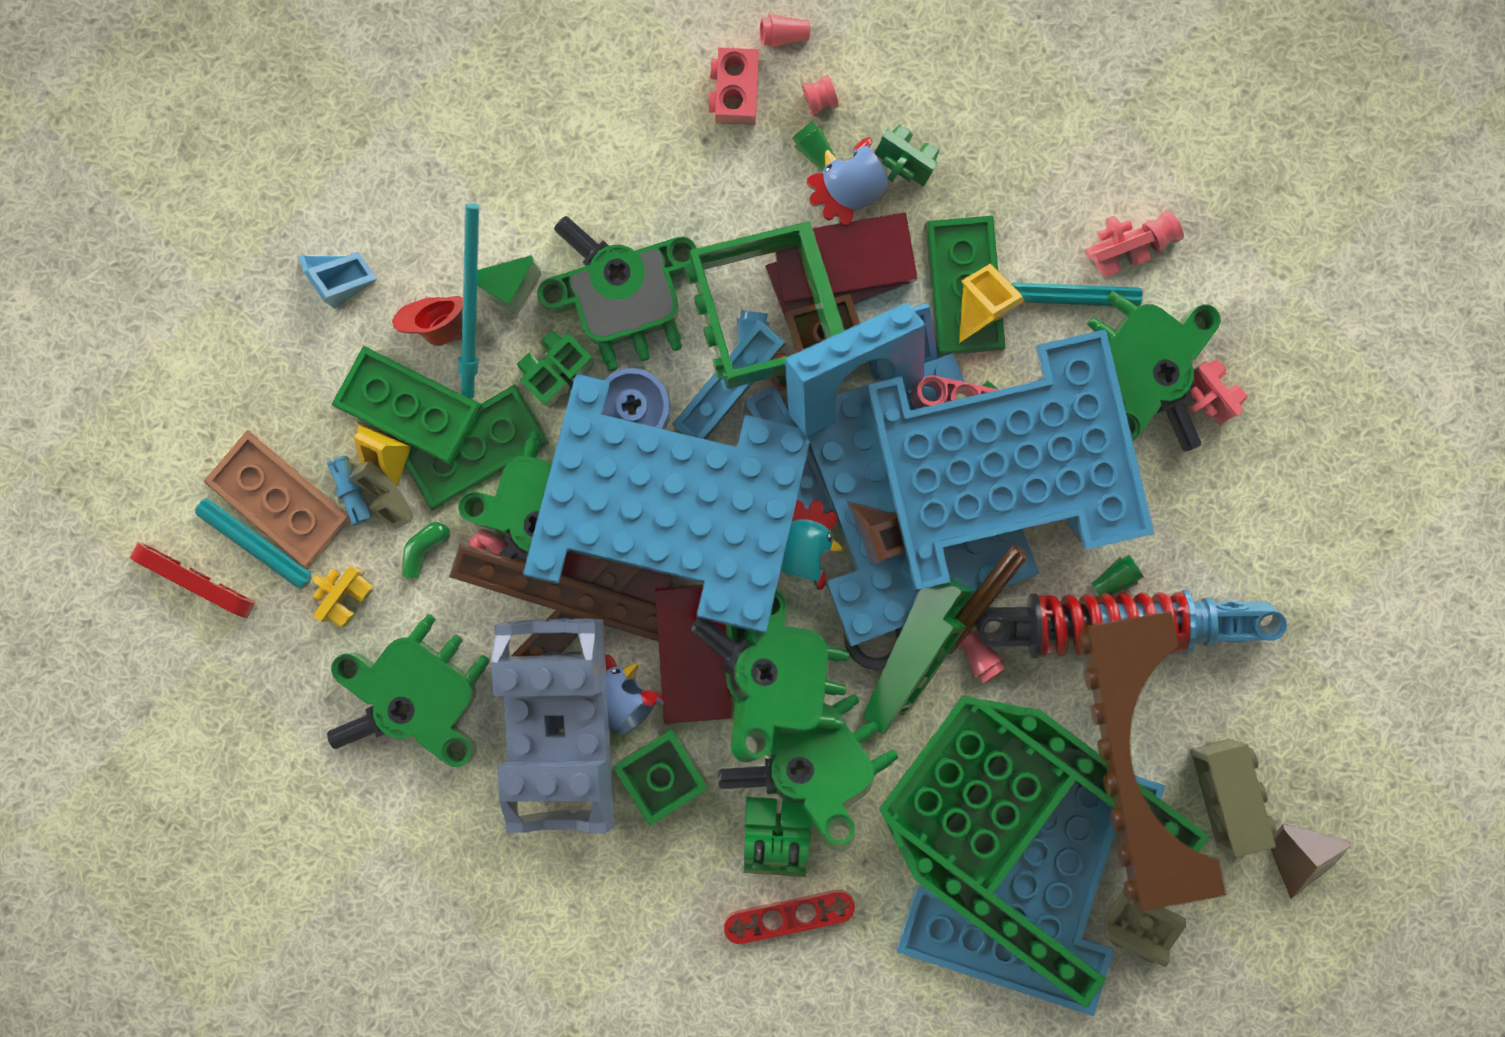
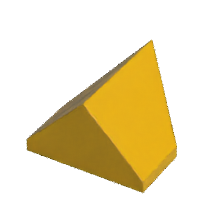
[959,264,1024,343]
[354,421,411,487]

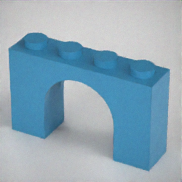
[785,302,926,437]

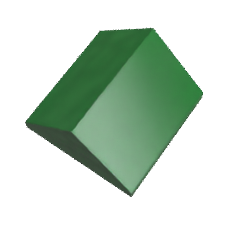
[477,255,541,315]

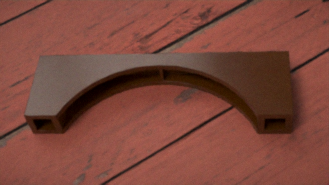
[1078,611,1226,911]

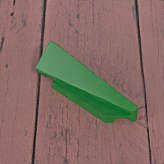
[863,577,974,734]

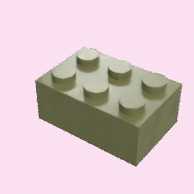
[1190,739,1277,858]

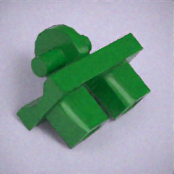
[874,124,939,187]

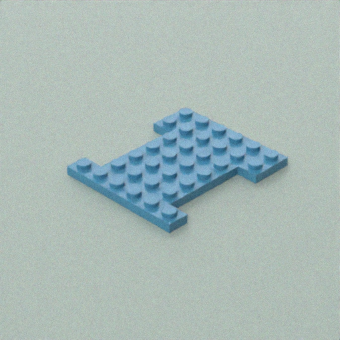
[867,329,1154,590]
[769,353,1040,646]
[523,374,812,634]
[896,775,1165,1016]

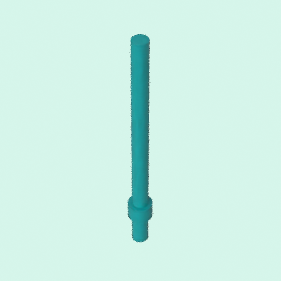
[458,203,480,399]

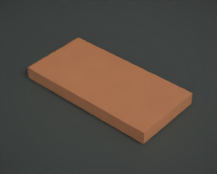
[203,430,350,569]

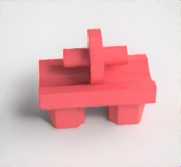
[1085,216,1155,277]
[1189,359,1247,425]

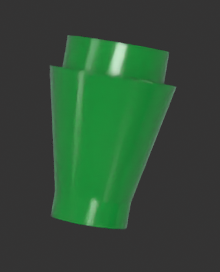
[792,121,836,172]
[1091,554,1144,596]

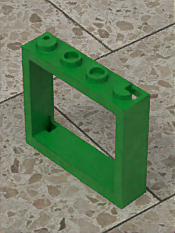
[685,221,844,389]

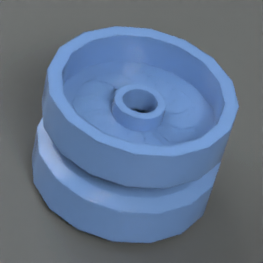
[602,368,671,430]

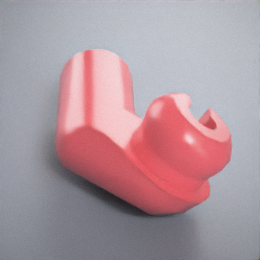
[469,529,508,554]

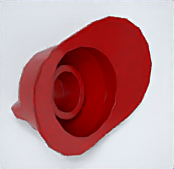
[392,296,463,346]

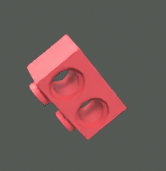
[709,47,759,125]

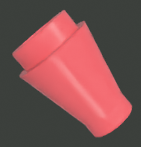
[760,14,810,49]
[960,631,1005,684]

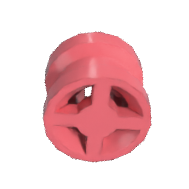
[802,75,839,117]
[1142,210,1184,253]

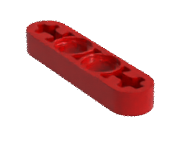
[129,542,256,618]
[724,890,855,944]

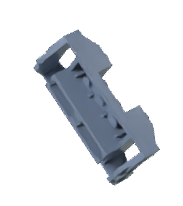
[491,618,614,833]

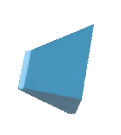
[298,252,377,309]

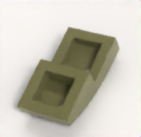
[348,460,413,529]

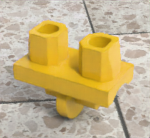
[312,566,374,628]

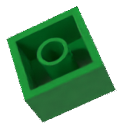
[613,727,709,826]

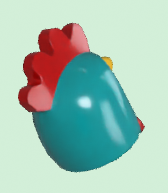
[780,500,843,590]

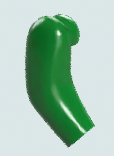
[402,522,450,578]

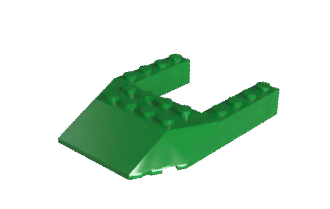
[879,696,1211,1008]

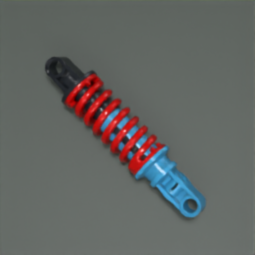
[975,590,1287,659]

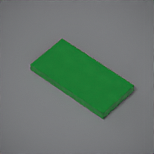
[926,215,1006,355]
[331,346,483,466]
[405,384,549,511]

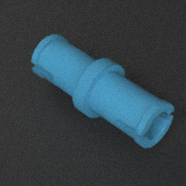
[327,455,373,526]

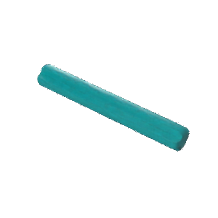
[1011,282,1143,307]
[195,498,312,589]

